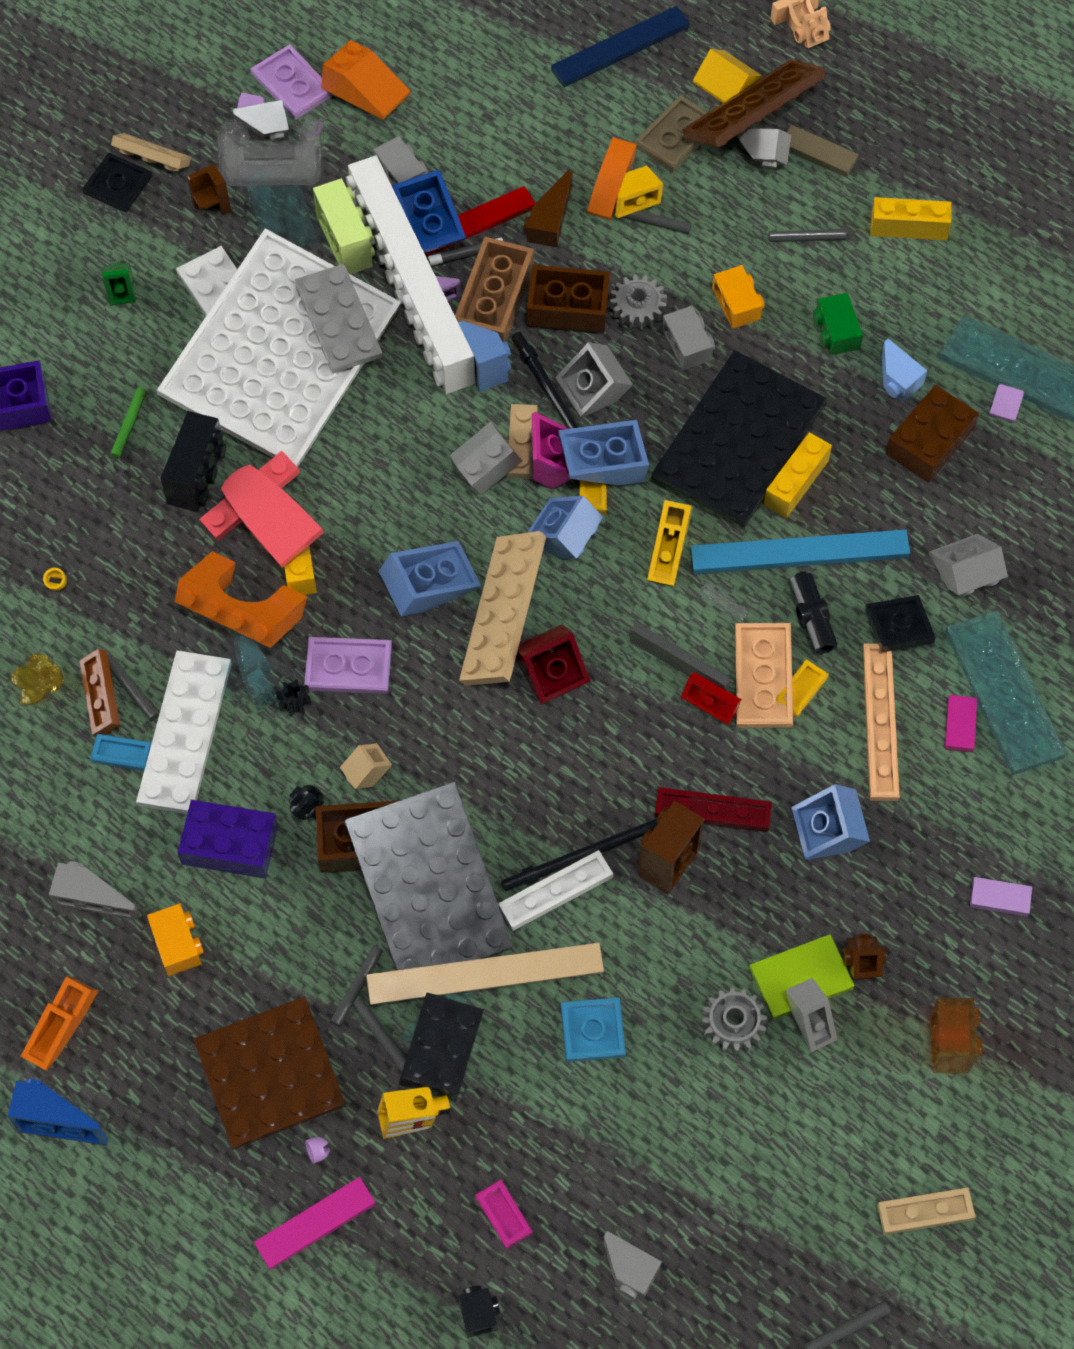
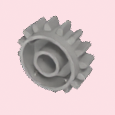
[610,275,667,329]
[701,988,767,1055]

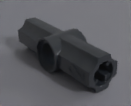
[788,571,838,655]

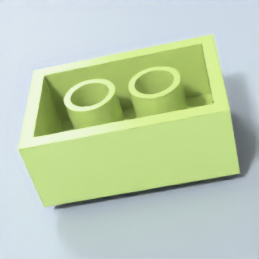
[313,178,375,274]

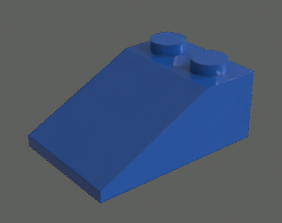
[391,169,466,253]
[7,1079,108,1146]

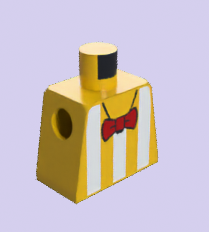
[377,1087,450,1139]

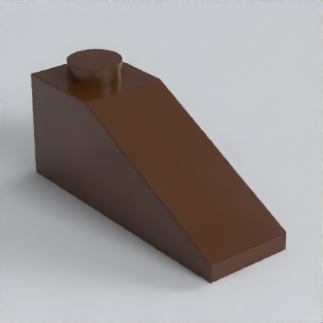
[523,170,573,247]

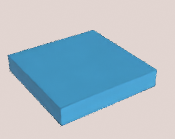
[561,998,626,1062]

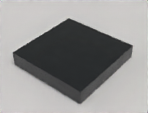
[82,153,153,213]
[865,595,936,652]

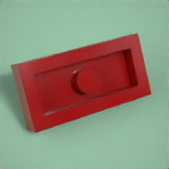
[681,672,742,725]

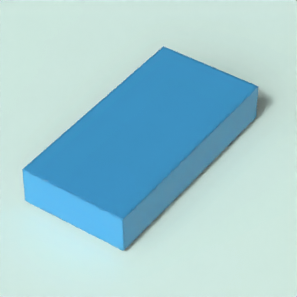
[90,734,152,771]

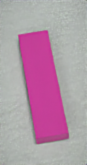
[254,1177,376,1270]

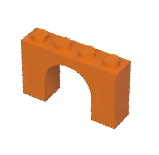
[175,551,307,648]

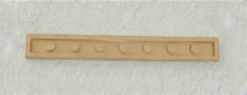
[366,943,604,1005]

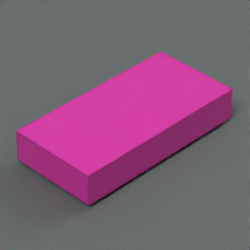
[945,695,977,753]
[475,1180,533,1250]

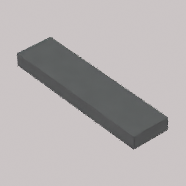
[630,623,731,691]

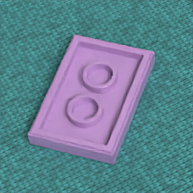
[250,44,334,120]
[304,637,392,694]

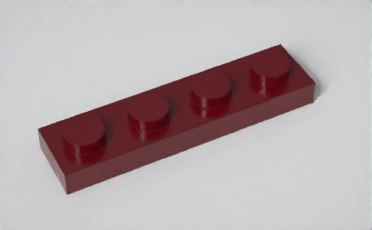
[655,787,772,832]

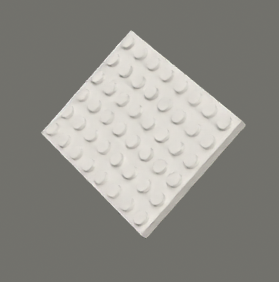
[157,229,401,467]

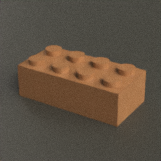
[455,237,534,342]

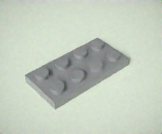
[295,264,382,373]

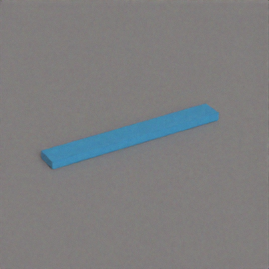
[690,530,910,574]

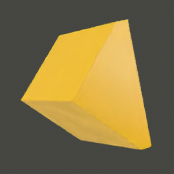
[693,49,762,103]

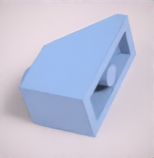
[881,339,927,403]

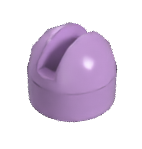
[305,1137,330,1164]

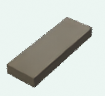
[786,125,859,178]

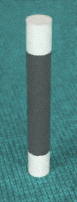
[428,237,503,266]

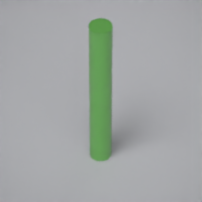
[110,387,147,459]

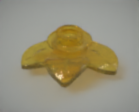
[10,653,63,705]

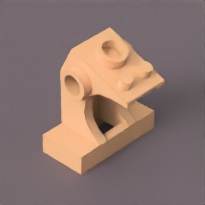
[771,0,831,48]

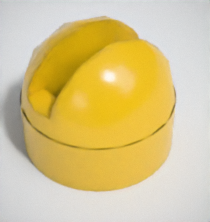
[43,568,67,591]

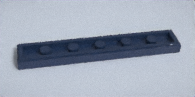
[551,5,690,87]

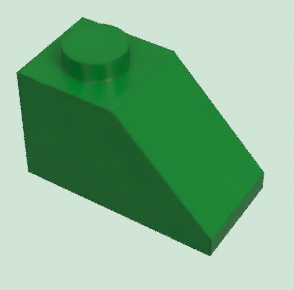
[102,263,136,306]

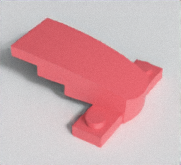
[199,451,324,568]

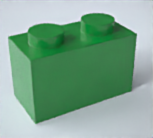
[813,293,863,355]

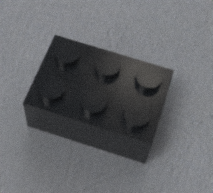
[160,411,226,512]
[399,992,484,1102]

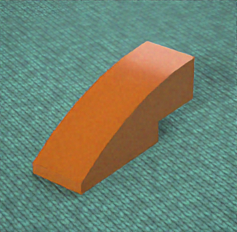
[587,137,637,220]
[20,976,98,1070]

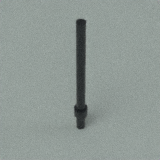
[512,331,579,429]
[501,818,658,891]

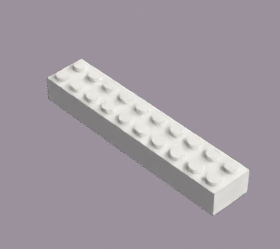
[346,155,475,394]

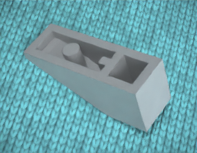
[49,861,139,920]

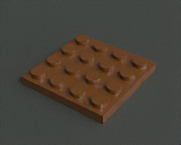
[193,996,346,1150]

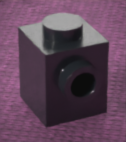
[458,1286,501,1338]

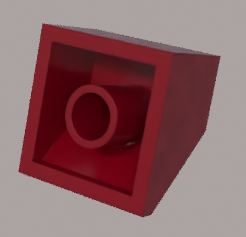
[516,624,590,704]

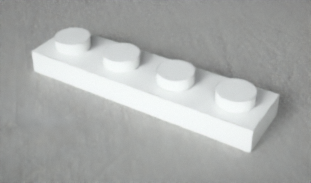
[498,850,613,931]

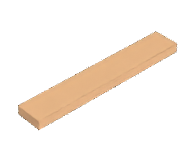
[863,644,900,801]

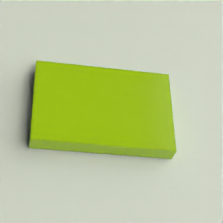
[749,934,855,1020]

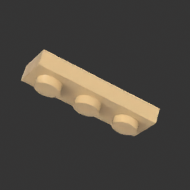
[111,133,191,171]
[507,404,537,479]
[877,1188,976,1235]

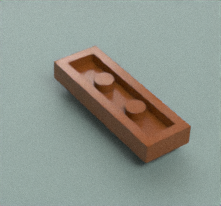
[79,649,120,736]

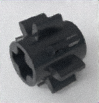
[276,679,312,716]
[289,785,324,820]

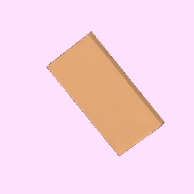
[735,623,793,728]

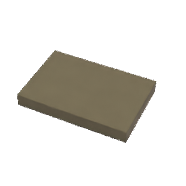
[634,95,707,172]

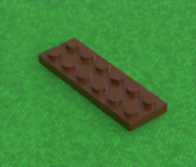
[682,60,826,147]

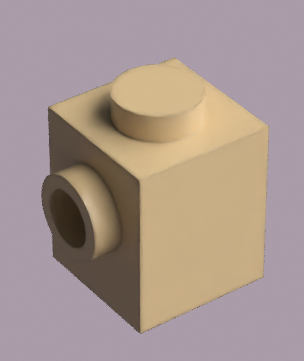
[340,743,392,789]

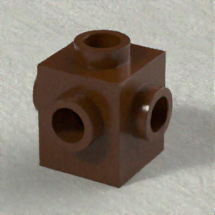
[842,934,886,979]

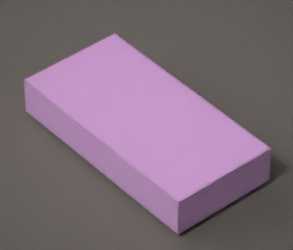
[970,877,1032,917]

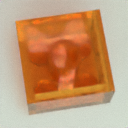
[929,998,982,1074]

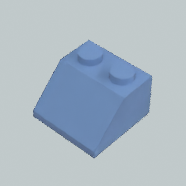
[458,321,511,392]
[527,496,603,559]
[792,784,870,860]

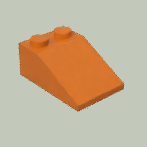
[321,40,411,120]

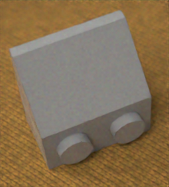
[555,342,633,417]
[450,421,522,495]
[929,534,1008,596]

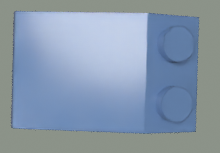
[558,420,649,486]
[379,541,481,616]

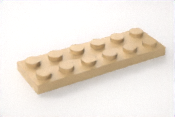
[459,531,546,686]

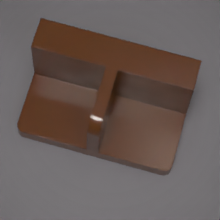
[187,164,231,216]

